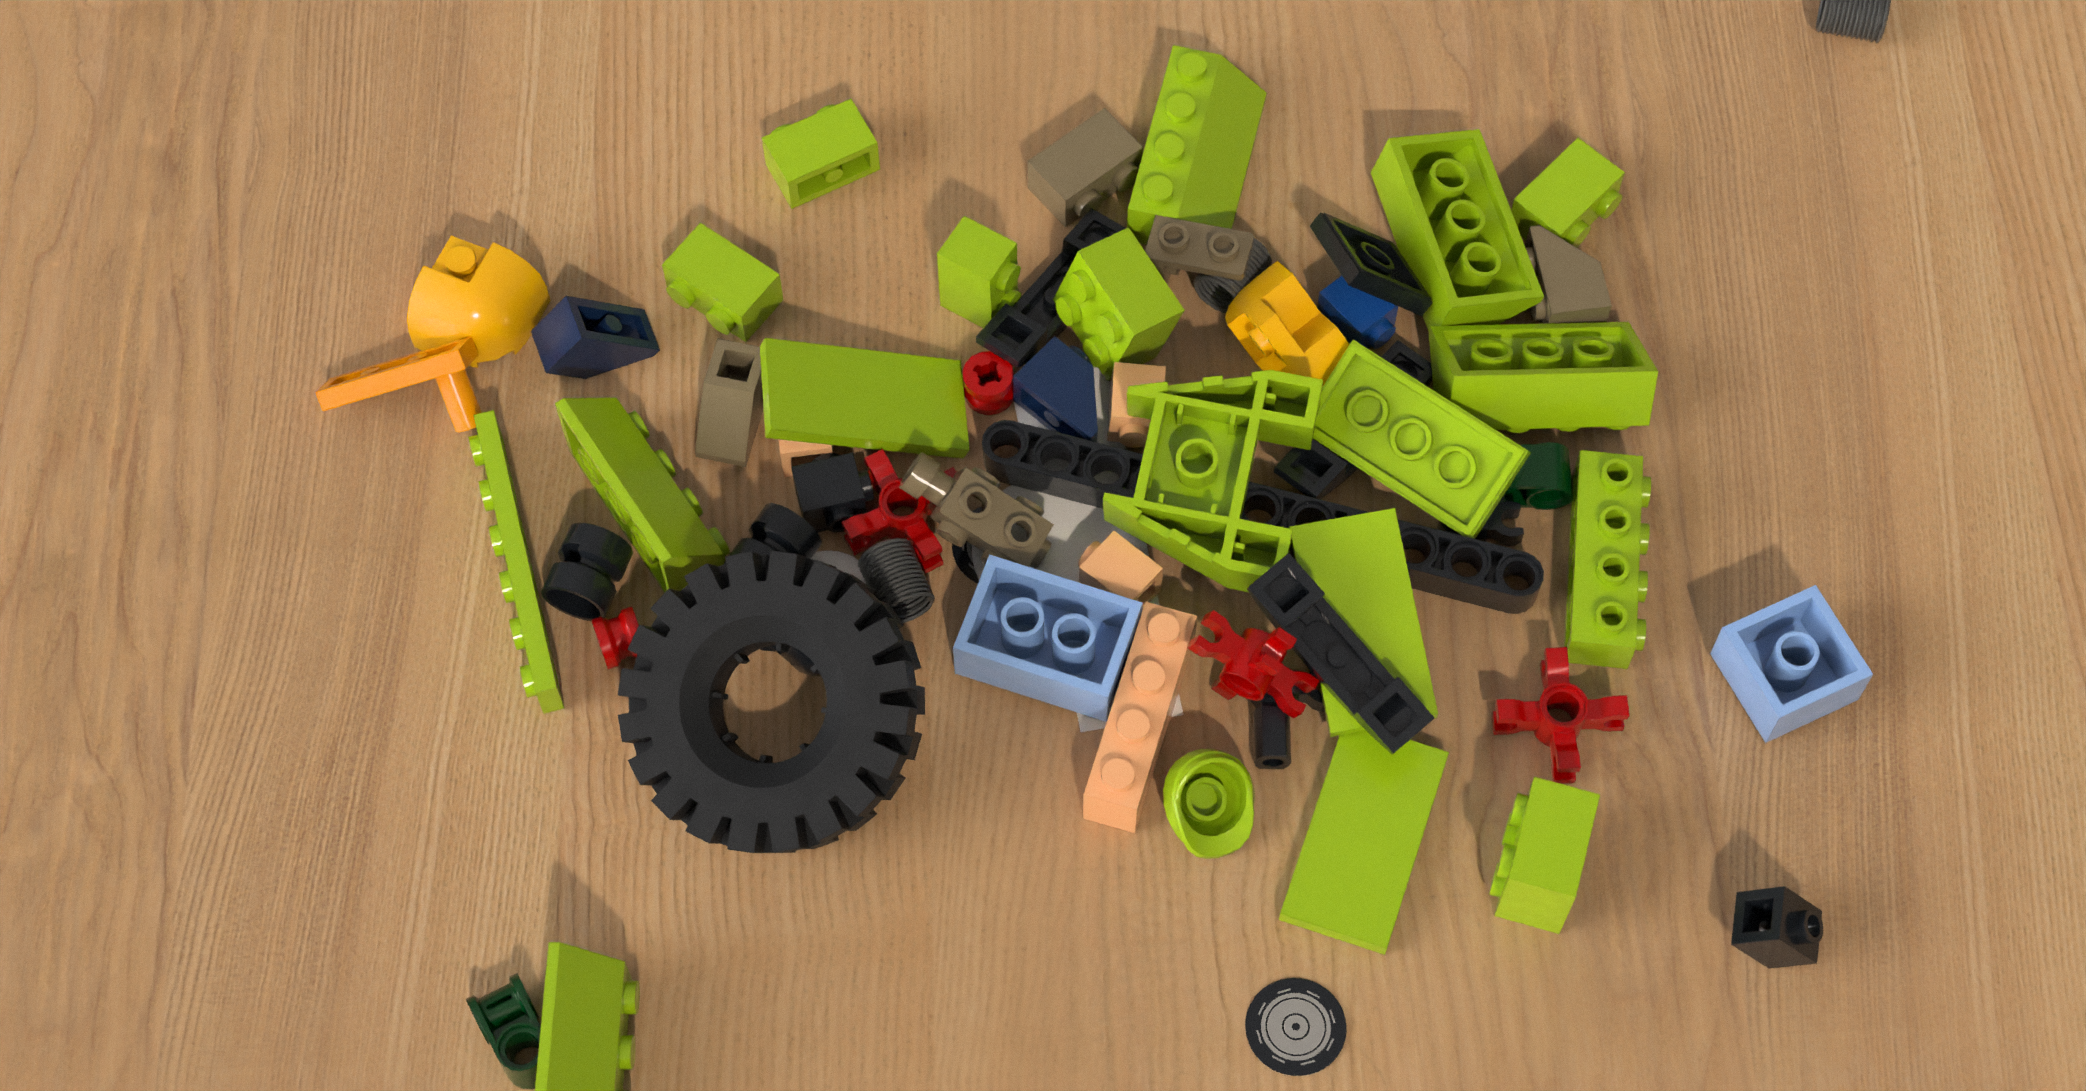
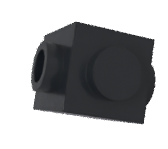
[791,452,874,533]
[1731,886,1823,969]

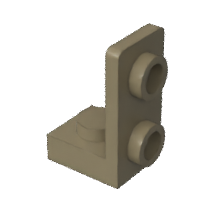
[1145,215,1254,285]

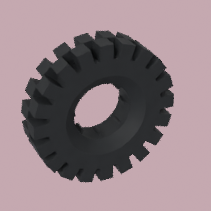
[618,551,925,853]

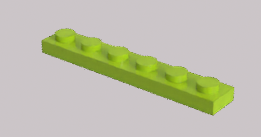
[469,410,565,714]

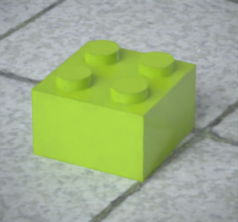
[1053,227,1185,381]
[1489,776,1600,934]

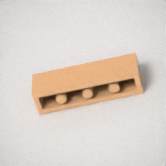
[1083,602,1197,833]

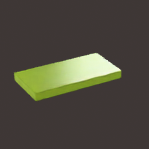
[760,338,970,458]
[1313,340,1531,539]
[1289,508,1438,737]
[1279,731,1449,955]

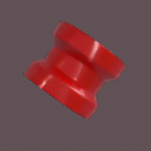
[962,351,1014,416]
[591,606,639,670]

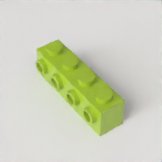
[1564,450,1651,669]

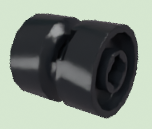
[724,503,822,564]
[541,522,633,621]

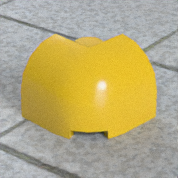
[407,235,551,368]
[1225,260,1350,387]

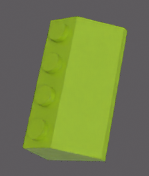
[1127,45,1267,245]
[1371,129,1544,332]
[1429,322,1658,433]
[555,397,730,593]
[535,942,640,1091]

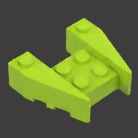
[1103,370,1323,592]

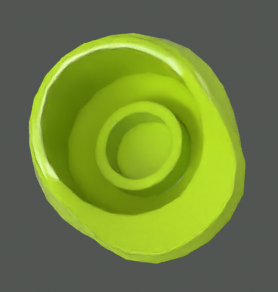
[1163,748,1255,859]

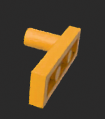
[315,336,482,432]

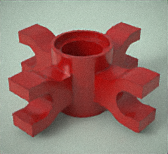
[842,449,957,574]
[1187,610,1319,718]
[1492,647,1630,784]

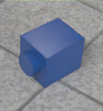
[1317,275,1398,350]

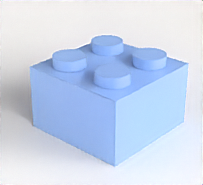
[1710,585,1873,743]

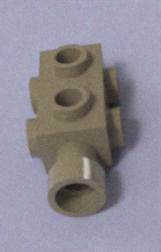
[899,452,1054,569]

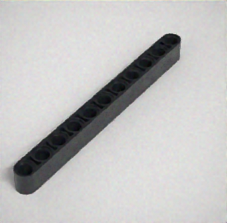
[982,420,1544,614]

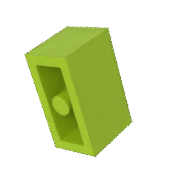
[762,98,880,209]
[1511,138,1625,248]
[937,216,1021,328]
[662,222,784,342]

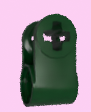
[1498,442,1573,510]
[466,973,541,1089]

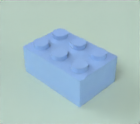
[953,554,1143,722]

